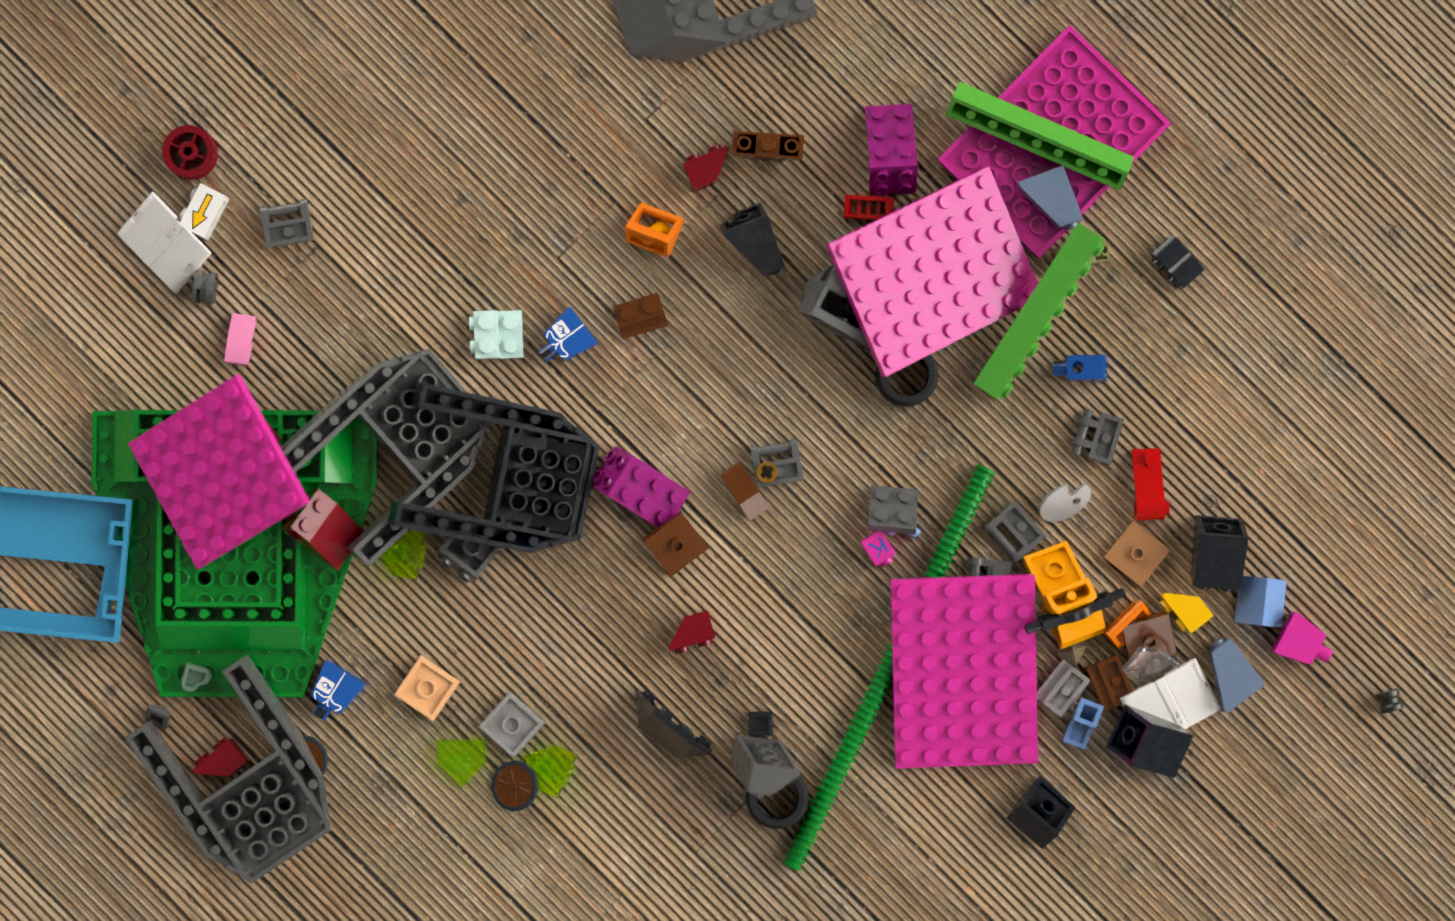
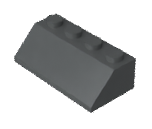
[731,735,801,797]

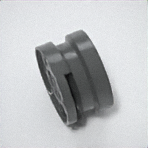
[192,270,219,306]

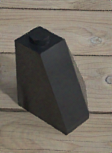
[720,203,785,275]

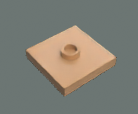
[394,655,460,721]

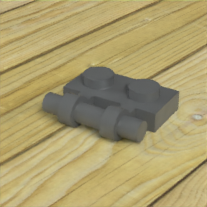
[1071,408,1124,465]

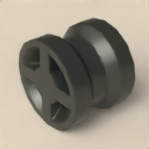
[1375,689,1404,714]

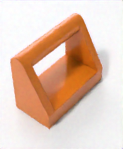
[625,202,684,258]
[1102,600,1152,650]

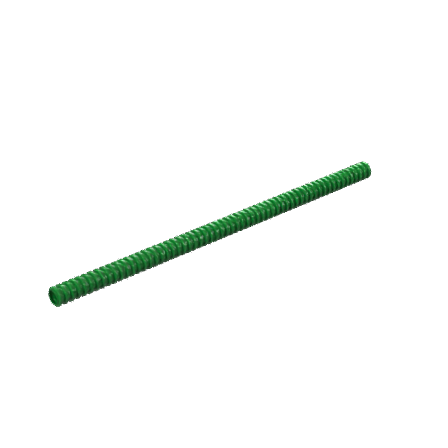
[782,464,995,871]

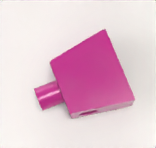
[1270,612,1333,665]

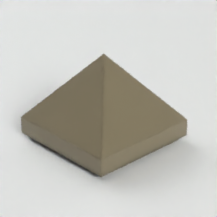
[1055,642,1088,666]

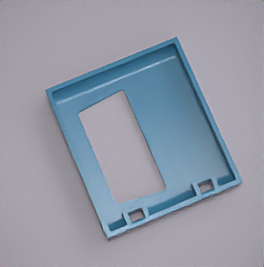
[0,486,133,643]

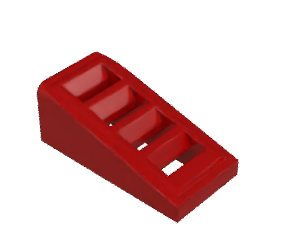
[843,195,895,221]

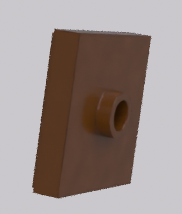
[643,511,709,577]
[1122,611,1177,668]

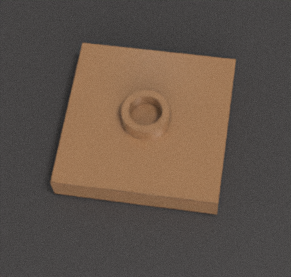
[1103,520,1171,587]

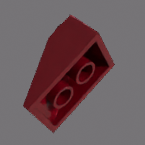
[282,489,363,571]

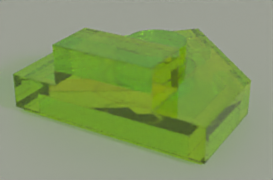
[381,530,427,580]
[438,739,486,787]
[524,744,578,798]

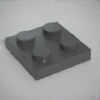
[868,485,918,534]

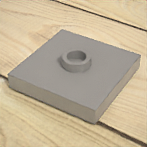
[478,691,545,759]

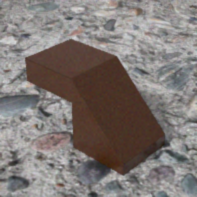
[720,462,770,520]

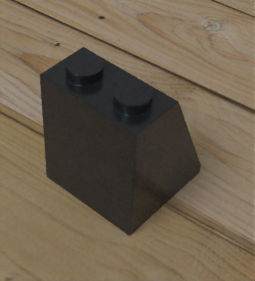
[1190,515,1249,592]
[1106,704,1194,778]

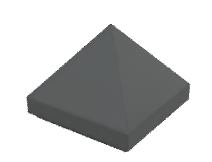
[145,705,171,730]

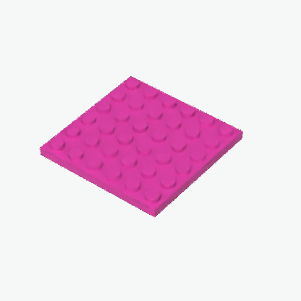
[128,374,310,569]

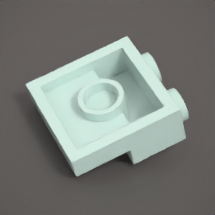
[469,310,524,360]

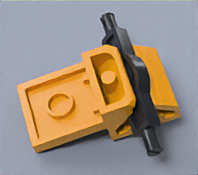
[1023,541,1126,649]

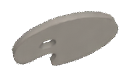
[1039,483,1091,522]

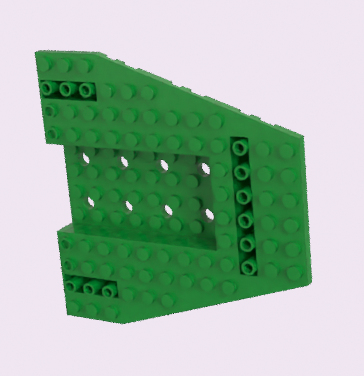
[91,410,378,697]

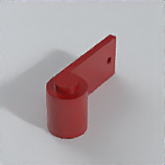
[1131,448,1170,521]

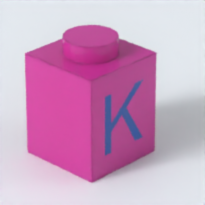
[860,531,896,568]

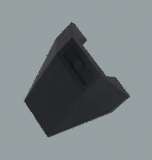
[635,689,713,758]

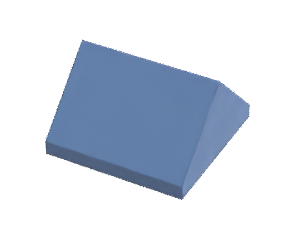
[1234,576,1287,628]

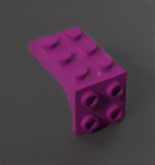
[865,104,918,196]
[592,446,690,527]

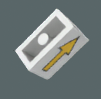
[178,183,229,240]

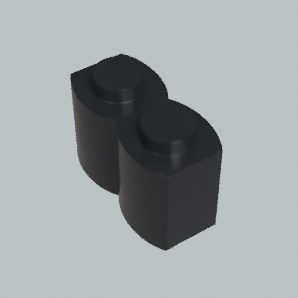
[1150,234,1205,290]

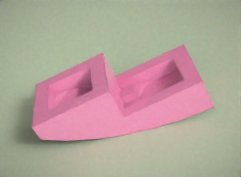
[224,313,257,367]

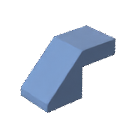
[1062,698,1104,750]

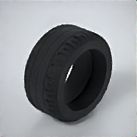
[875,354,938,407]
[746,776,809,829]

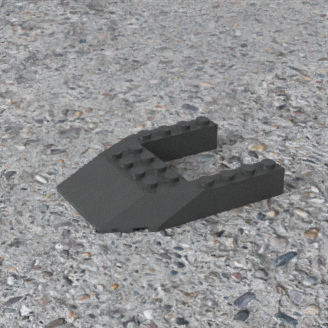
[612,0,817,62]
[280,349,490,567]
[125,655,331,883]

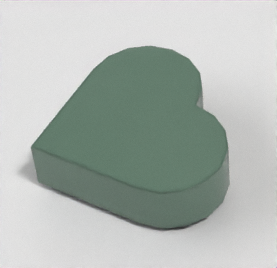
[181,662,212,692]

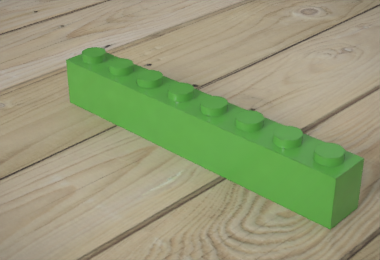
[945,81,1134,190]
[973,223,1105,399]

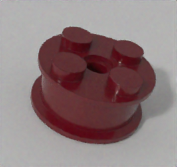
[162,125,218,180]

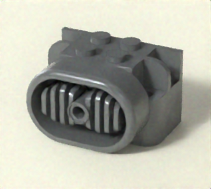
[798,265,871,352]

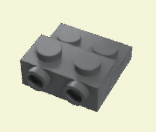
[437,515,502,583]

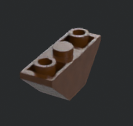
[731,131,804,161]

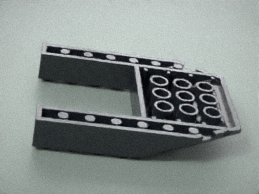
[387,383,600,553]

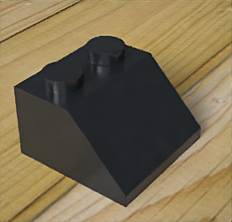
[1006,776,1076,849]

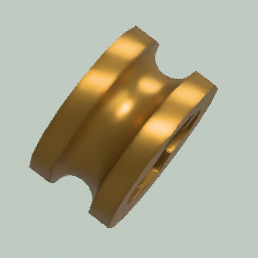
[756,462,778,483]

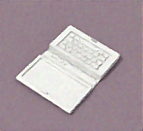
[118,192,212,294]
[1120,658,1221,729]

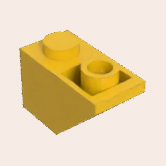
[1158,593,1214,633]

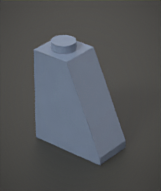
[1016,166,1083,231]
[1208,637,1265,713]

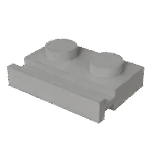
[1037,659,1091,718]

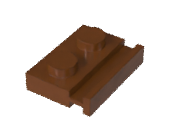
[613,293,668,339]
[1085,654,1133,712]

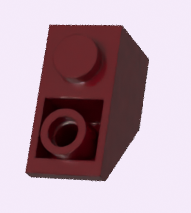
[683,144,729,192]
[668,610,716,654]
[192,738,251,777]

